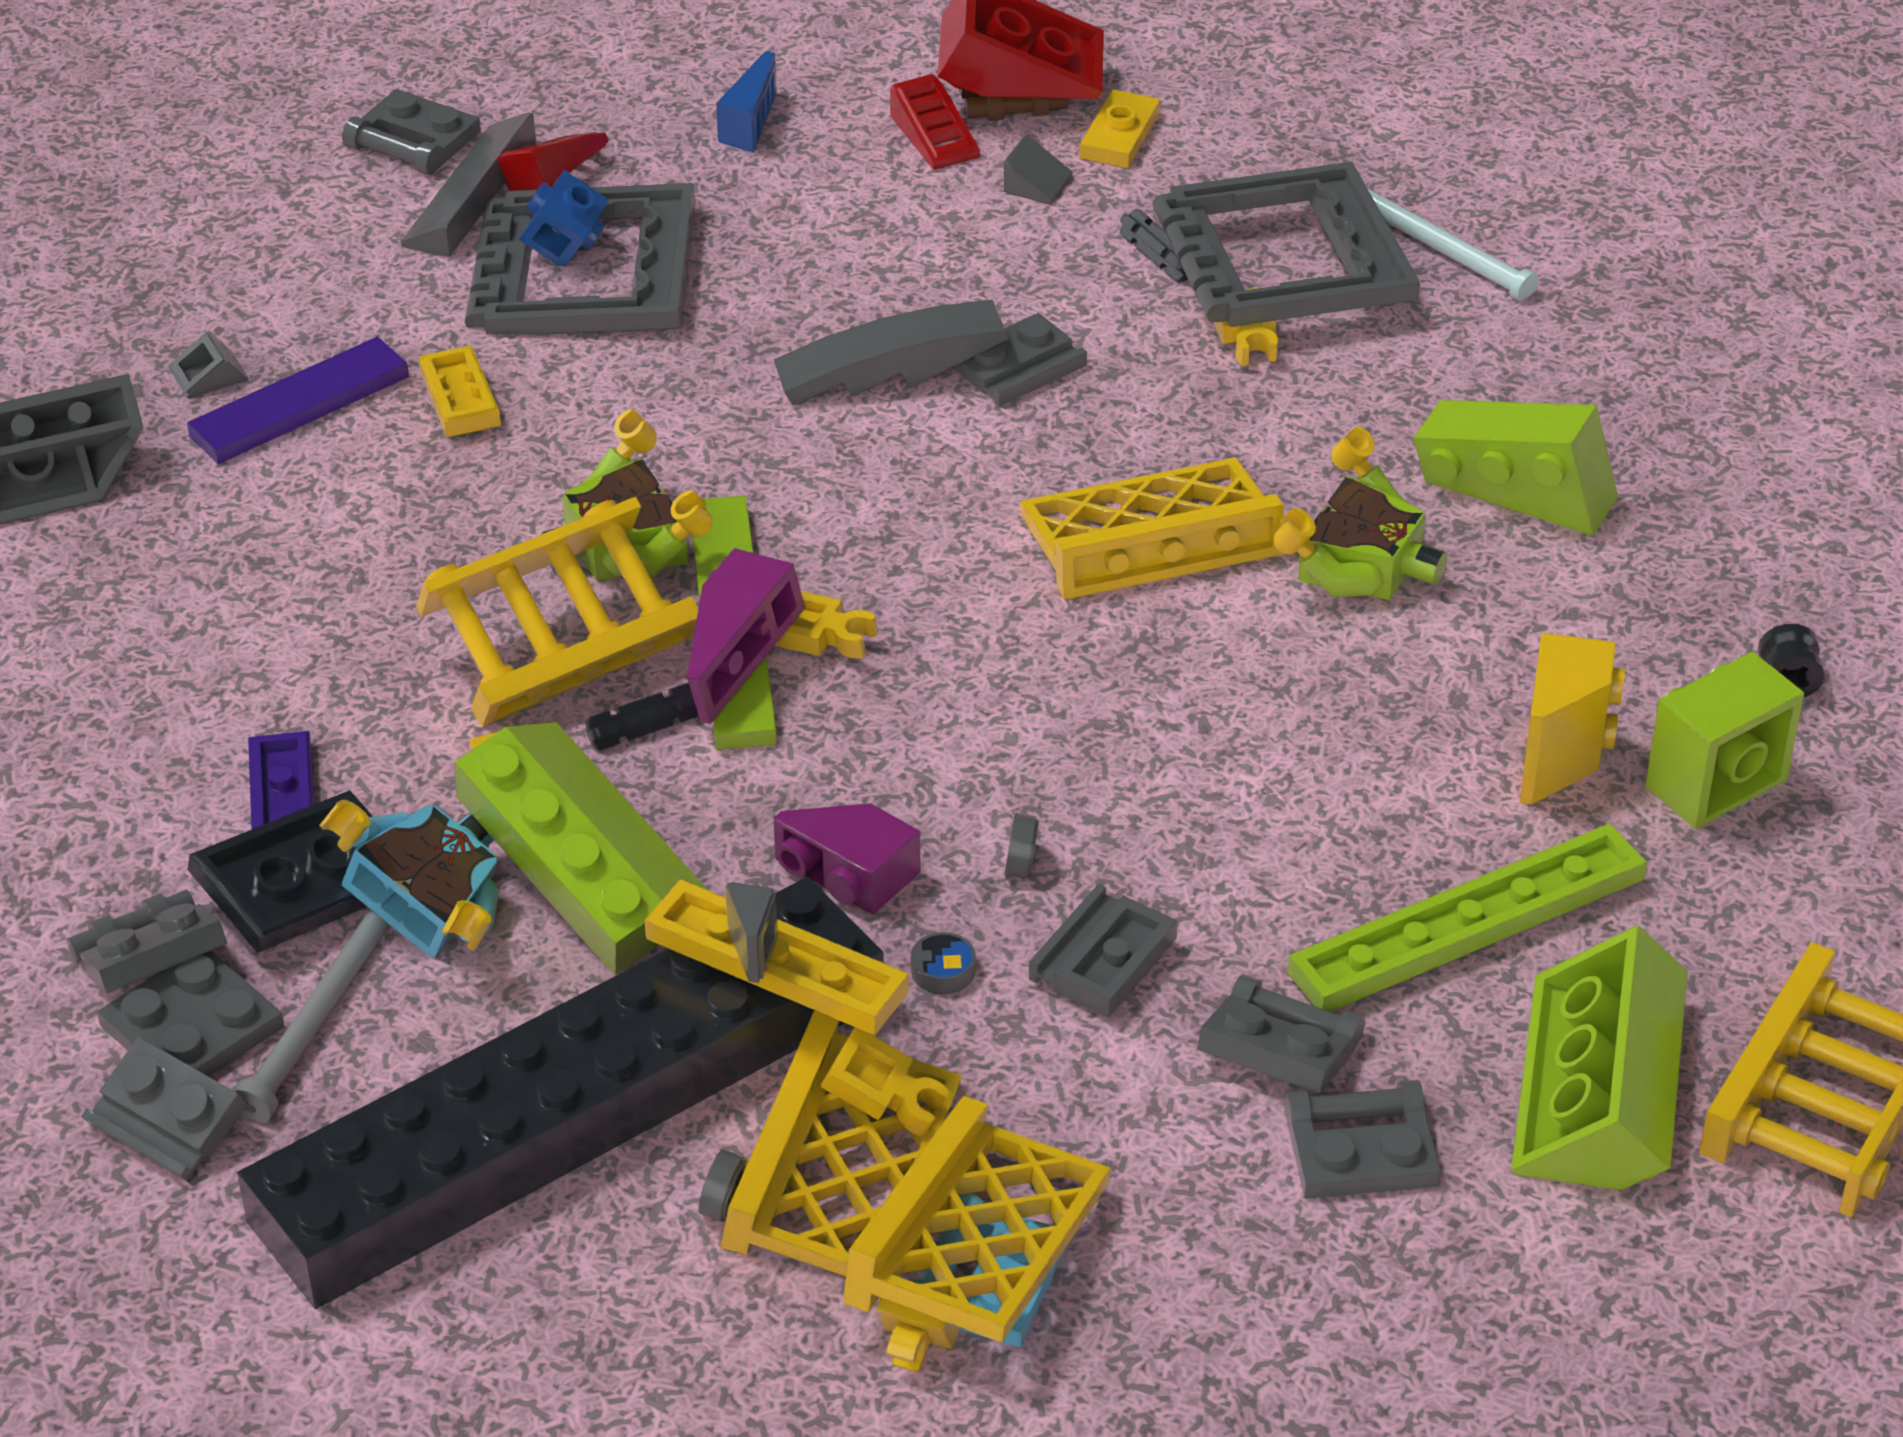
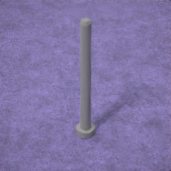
[233,909,390,1124]

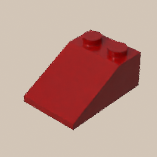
[937,0,1104,99]

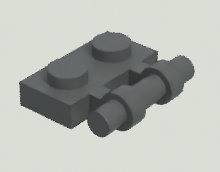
[67,889,227,994]

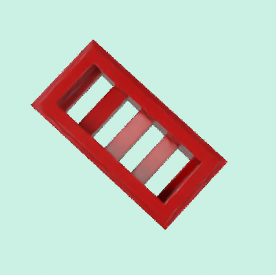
[890,74,980,170]
[497,132,609,191]

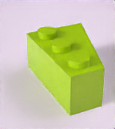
[1413,400,1618,536]

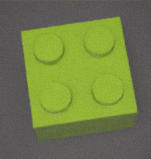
[1645,651,1804,829]

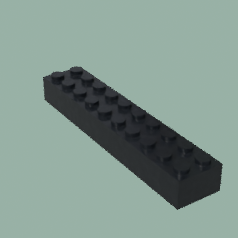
[237,876,884,1310]

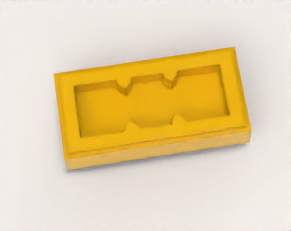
[1079,89,1161,168]
[418,345,501,438]

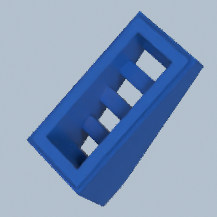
[716,51,777,152]

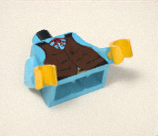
[319,800,499,958]

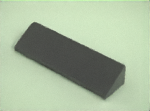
[401,112,536,257]

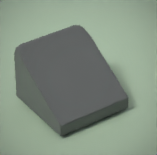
[1004,136,1073,205]
[168,331,249,398]
[725,882,778,983]

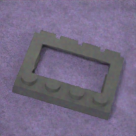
[1152,162,1420,327]
[465,183,696,335]

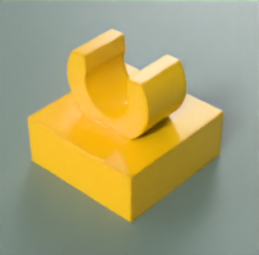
[876,1297,961,1372]

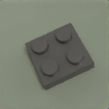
[97,951,285,1077]

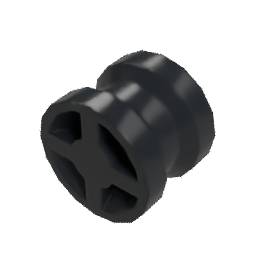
[1758,624,1825,697]

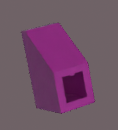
[773,803,921,915]

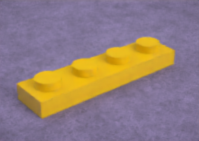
[645,879,909,1035]

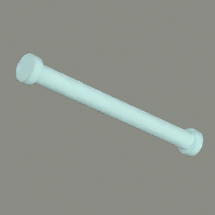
[1367,188,1539,302]

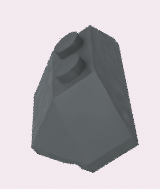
[0,374,143,524]

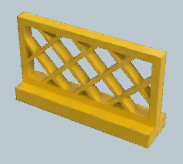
[1020,457,1284,600]
[720,1010,962,1277]
[843,1095,1111,1343]

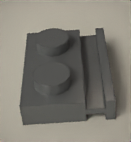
[952,312,1087,407]
[1029,884,1178,1018]
[81,1037,248,1183]

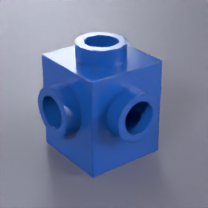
[519,170,609,267]

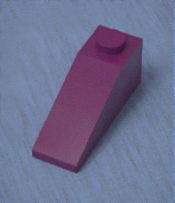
[687,548,805,724]

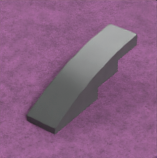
[774,300,1009,405]

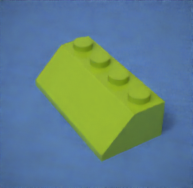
[454,722,709,975]
[1511,925,1688,1190]

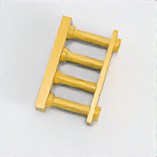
[416,497,698,727]
[1699,942,1903,1218]

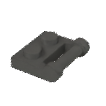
[342,89,481,175]
[1197,974,1365,1094]
[1284,1080,1441,1199]

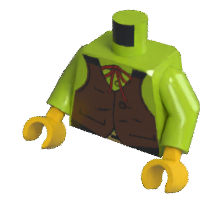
[540,409,712,581]
[1274,426,1447,600]

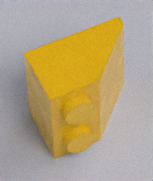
[1519,633,1625,805]

